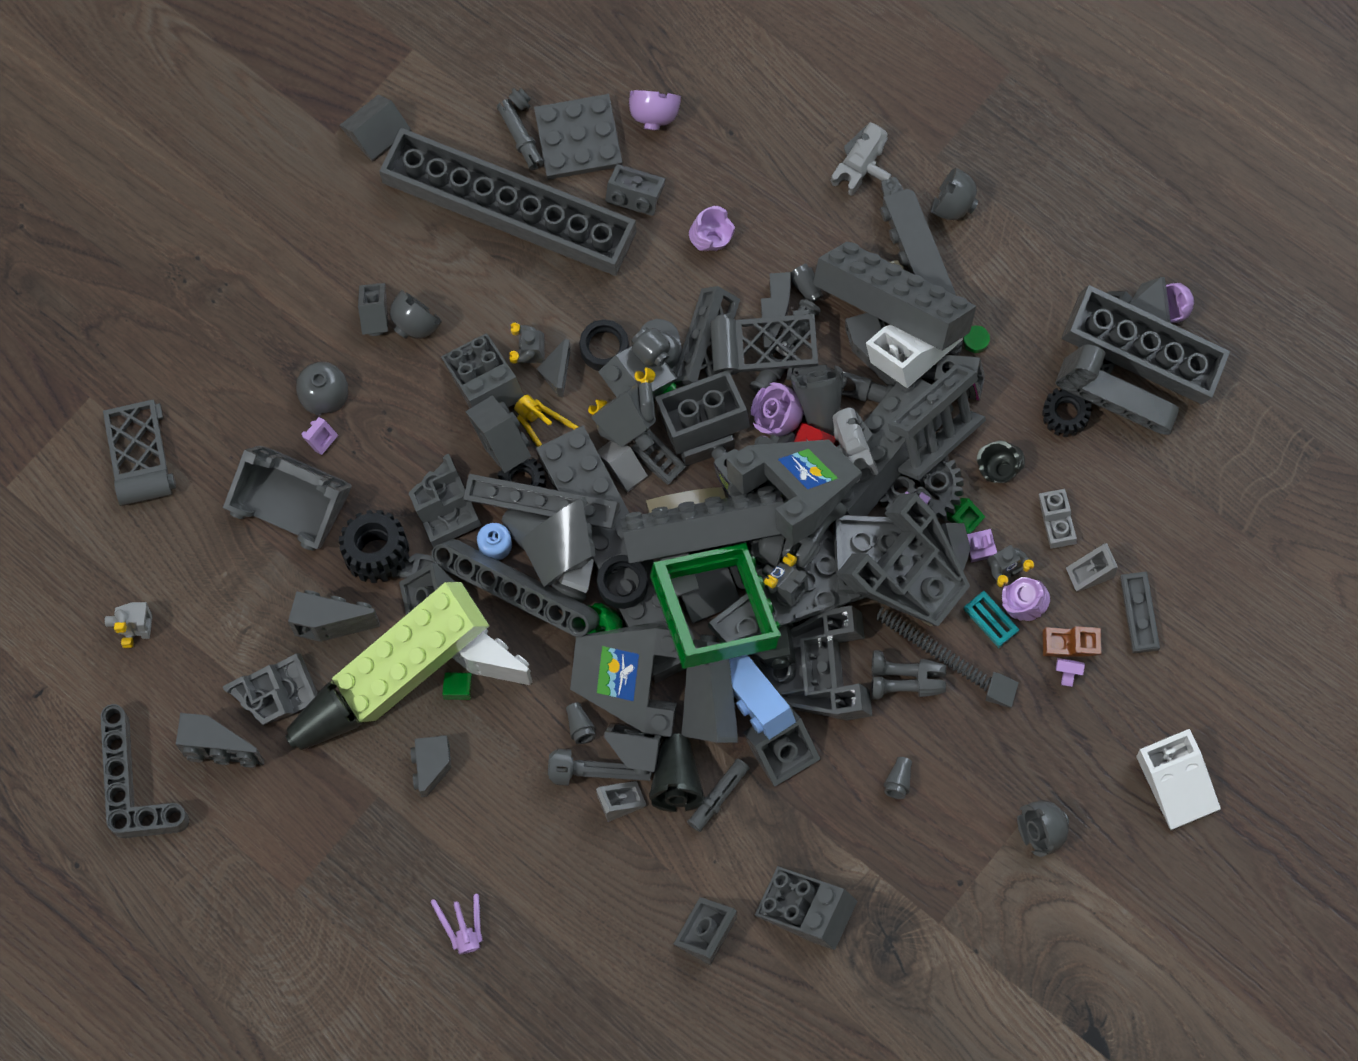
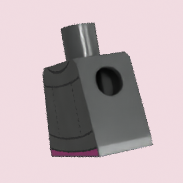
[922,355,985,400]

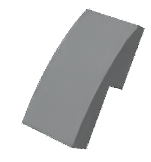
[1039,489,1077,549]

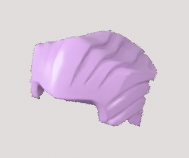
[689,206,735,251]
[1002,577,1050,621]

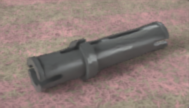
[496,99,544,170]
[687,758,750,832]

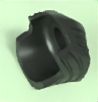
[977,440,1025,483]

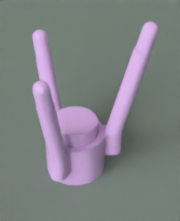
[431,894,483,954]

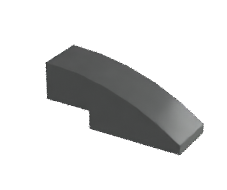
[761,272,790,353]

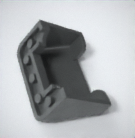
[223,446,352,551]

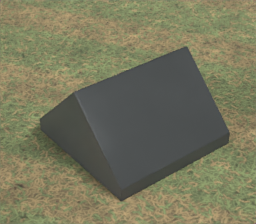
[340,94,411,162]
[673,897,737,966]

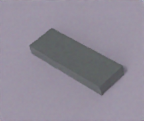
[1120,572,1160,654]

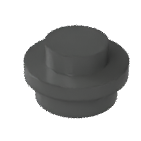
[508,88,531,111]

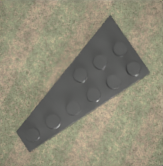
[708,530,866,643]

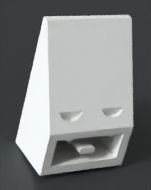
[866,325,963,388]
[452,629,532,685]
[1136,729,1221,830]

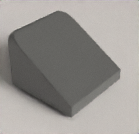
[985,672,1019,708]

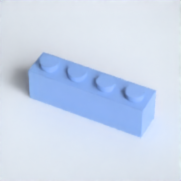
[729,655,796,740]

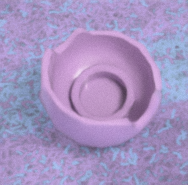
[1166,283,1194,323]

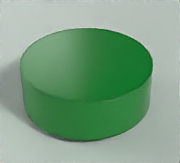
[963,326,990,353]

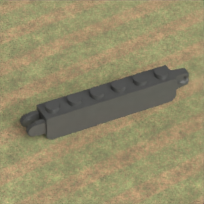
[880,177,963,356]

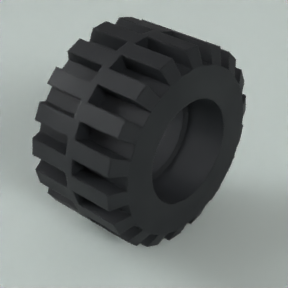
[339,510,410,583]

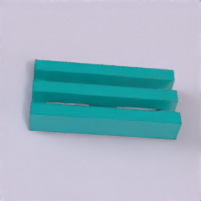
[963,591,1020,648]

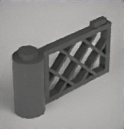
[710,309,818,375]
[103,399,176,506]

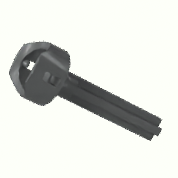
[548,749,651,786]

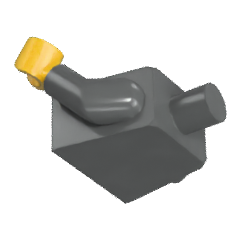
[588,367,656,451]

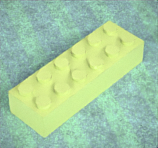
[332,582,489,722]

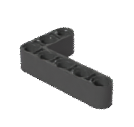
[1055,344,1179,435]
[101,704,189,838]

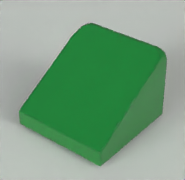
[946,498,985,534]
[442,673,472,700]

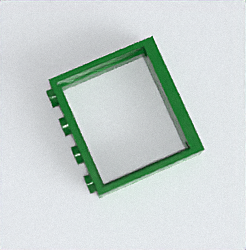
[650,543,781,669]

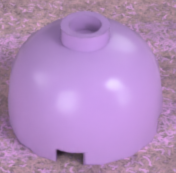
[629,90,681,130]
[751,382,803,436]

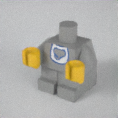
[105,602,152,648]

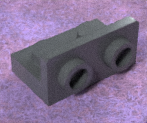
[605,164,666,216]

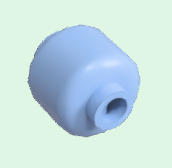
[477,523,512,560]

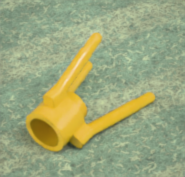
[514,395,578,447]

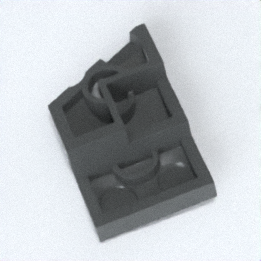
[409,454,481,547]
[521,497,596,587]
[222,653,318,725]

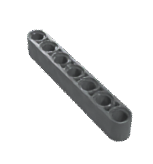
[431,539,600,637]

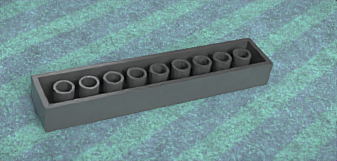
[379,128,637,276]
[536,425,695,684]

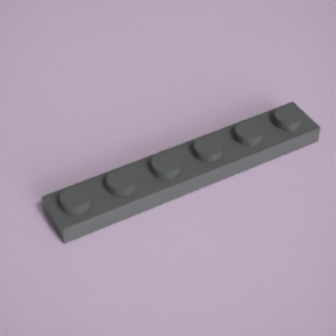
[463,474,620,530]

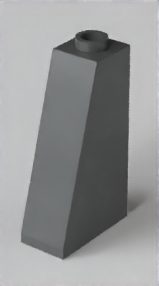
[682,634,738,743]

